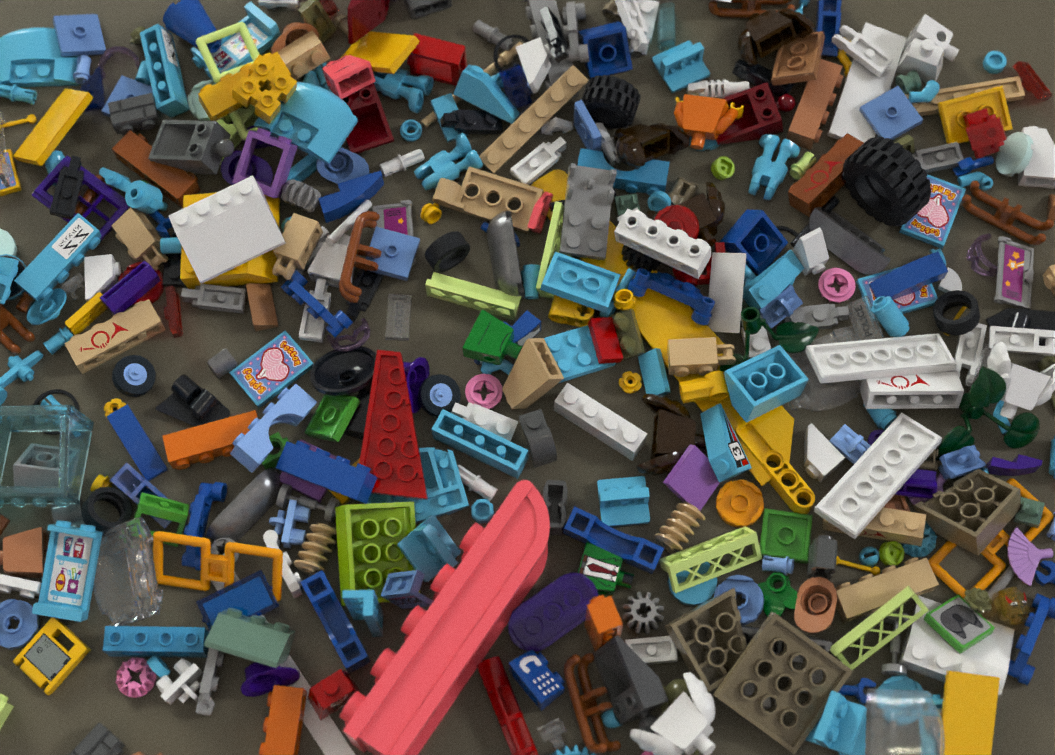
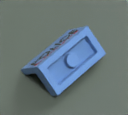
[381,570,433,609]

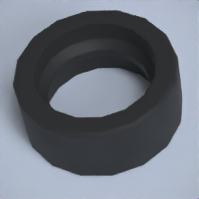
[425,231,470,273]
[933,290,980,336]
[81,487,132,536]

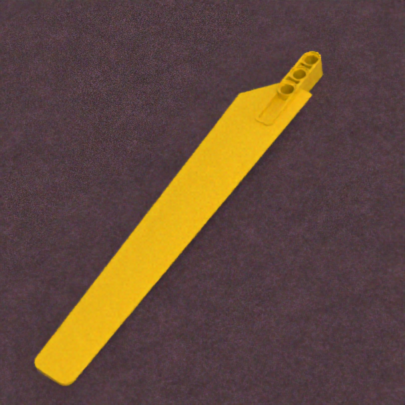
[531,169,815,514]

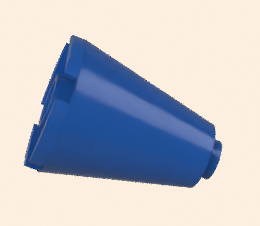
[163,0,222,53]

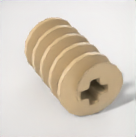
[654,501,706,554]
[293,523,337,576]

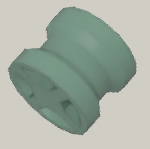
[895,70,922,95]

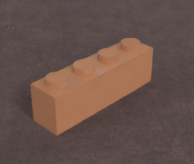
[786,59,844,150]

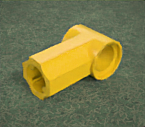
[679,371,729,404]

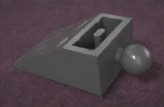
[148,120,234,175]
[593,636,669,734]

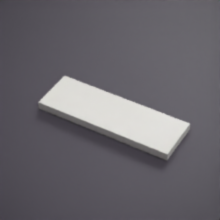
[827,23,906,143]
[805,333,957,384]
[814,412,942,539]

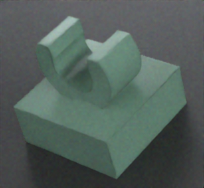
[614,193,640,217]
[1014,497,1045,528]

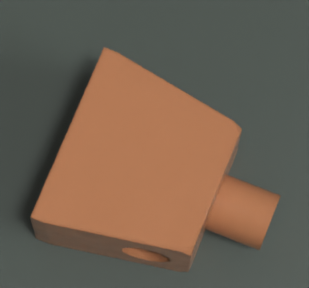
[0,527,49,578]

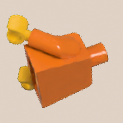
[674,94,744,150]

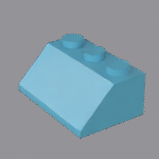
[724,345,809,423]

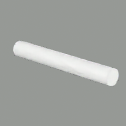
[326,200,372,246]

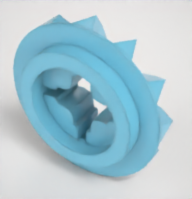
[900,521,937,557]

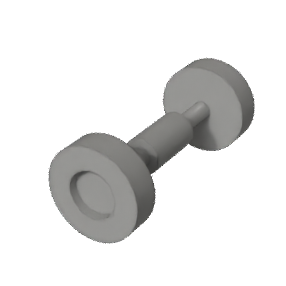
[276,483,340,523]
[881,612,909,676]

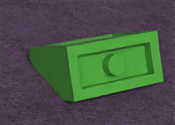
[129,492,189,547]

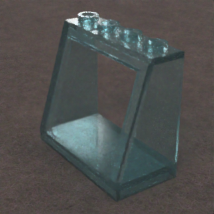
[0,405,94,507]

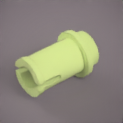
[789,152,817,180]

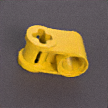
[548,295,594,328]

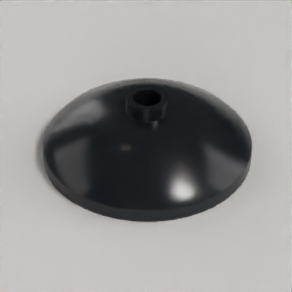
[310,346,376,396]

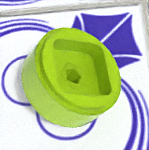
[711,156,735,180]
[879,541,905,566]

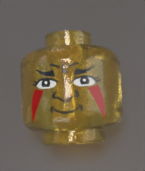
[994,587,1031,626]

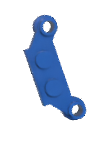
[627,268,715,325]
[281,270,353,338]
[182,482,227,571]
[1007,593,1055,686]

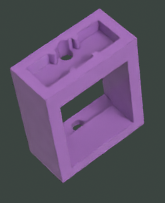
[232,128,298,198]

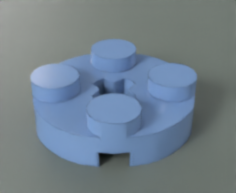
[714,575,764,626]
[0,599,41,650]

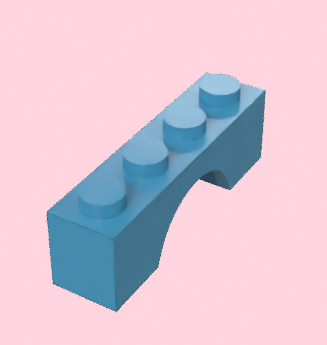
[577,148,670,195]

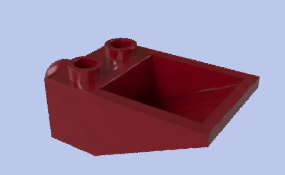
[347,0,390,44]
[716,82,795,145]
[342,83,394,154]

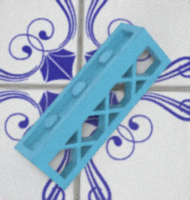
[342,590,383,637]

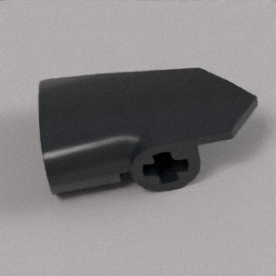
[986,308,1055,346]
[155,374,230,427]

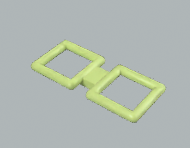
[196,22,259,141]

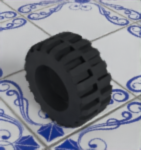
[842,137,931,226]

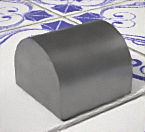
[207,348,238,379]

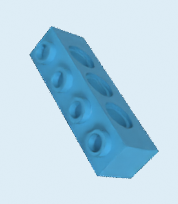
[103,626,209,658]

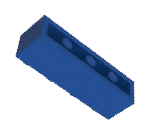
[276,440,378,504]

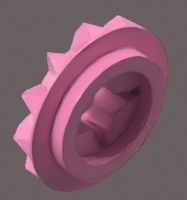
[818,268,855,304]
[465,374,503,409]
[115,657,156,698]

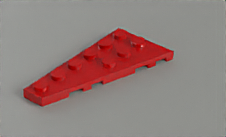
[359,350,428,500]

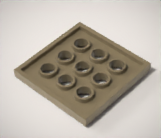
[713,612,853,754]

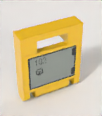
[13,617,91,695]

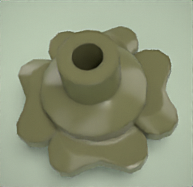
[129,26,146,47]
[964,587,992,614]

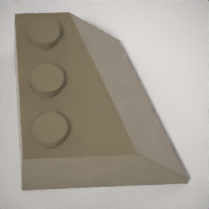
[914,469,1021,556]
[664,588,747,692]

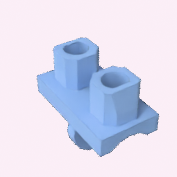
[829,424,870,464]
[269,500,311,549]

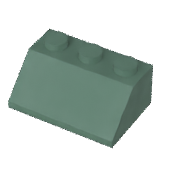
[204,608,295,668]

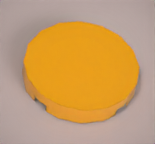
[716,479,764,527]

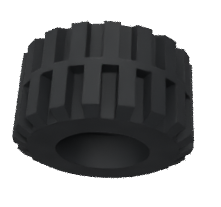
[582,75,641,129]

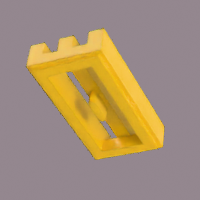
[65,292,107,336]

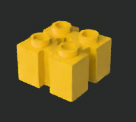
[232,54,297,124]

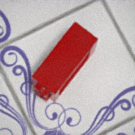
[407,33,467,86]

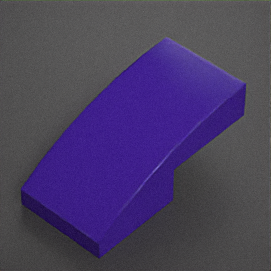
[986,454,1043,476]

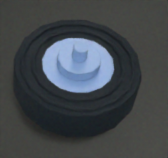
[112,355,156,397]
[418,374,461,417]

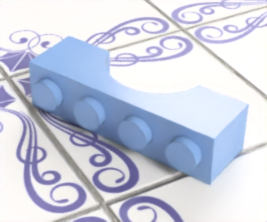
[230,384,317,473]

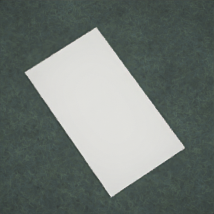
[707,252,747,333]

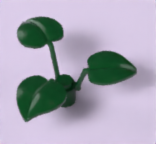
[720,302,819,372]
[936,366,1040,461]

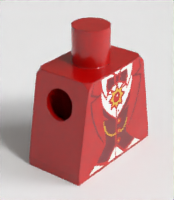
[308,669,361,720]

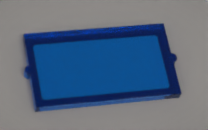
[196,570,279,631]

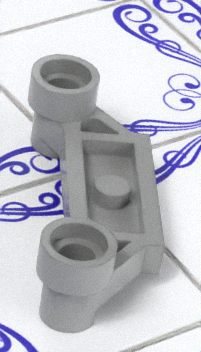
[563,1,589,63]

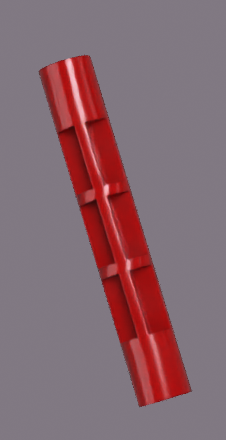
[477,656,538,755]

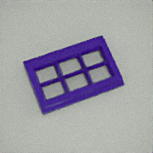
[31,155,130,243]

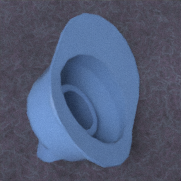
[316,147,370,184]

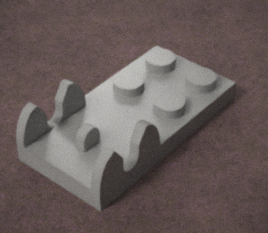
[559,163,617,260]

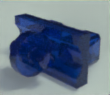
[498,64,532,108]

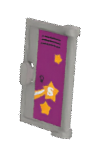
[372,200,417,265]
[994,236,1034,310]

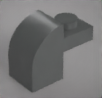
[519,409,557,468]

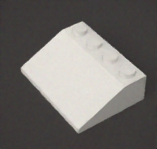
[169,175,286,284]
[897,595,1015,697]

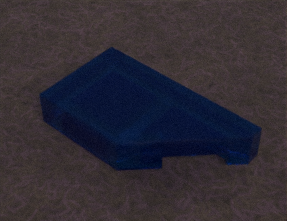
[80,67,106,111]

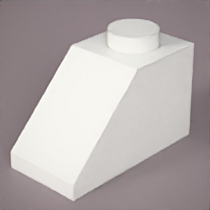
[516,37,552,94]
[792,227,829,276]
[84,254,121,302]
[804,423,845,483]

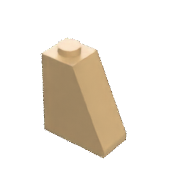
[502,338,564,409]

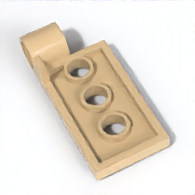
[432,166,544,234]

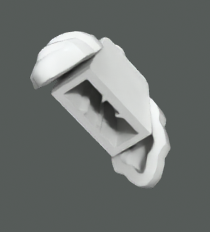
[987,342,1055,420]
[630,672,716,755]

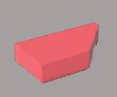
[527,192,553,234]

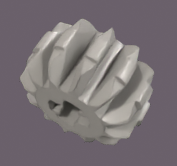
[280,179,321,212]
[622,592,664,634]

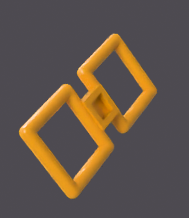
[928,478,1054,599]
[153,531,283,602]

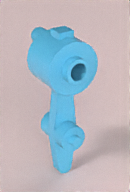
[99,167,168,214]
[0,350,44,418]

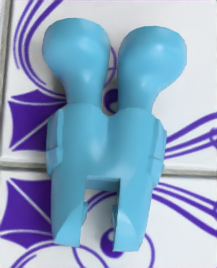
[373,68,434,113]
[414,132,483,190]
[749,134,800,201]

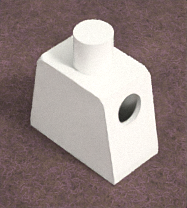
[903,14,959,61]
[896,38,944,83]
[308,234,357,288]

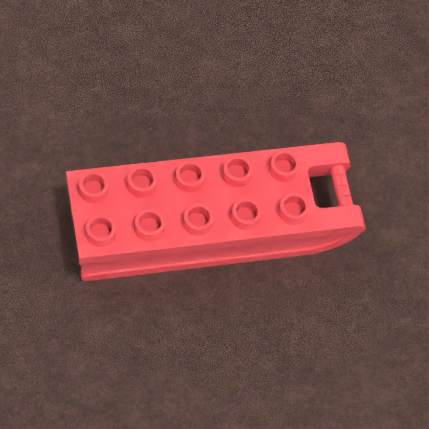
[340,480,550,755]

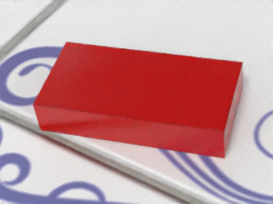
[588,317,623,364]

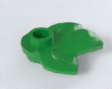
[758,572,798,617]

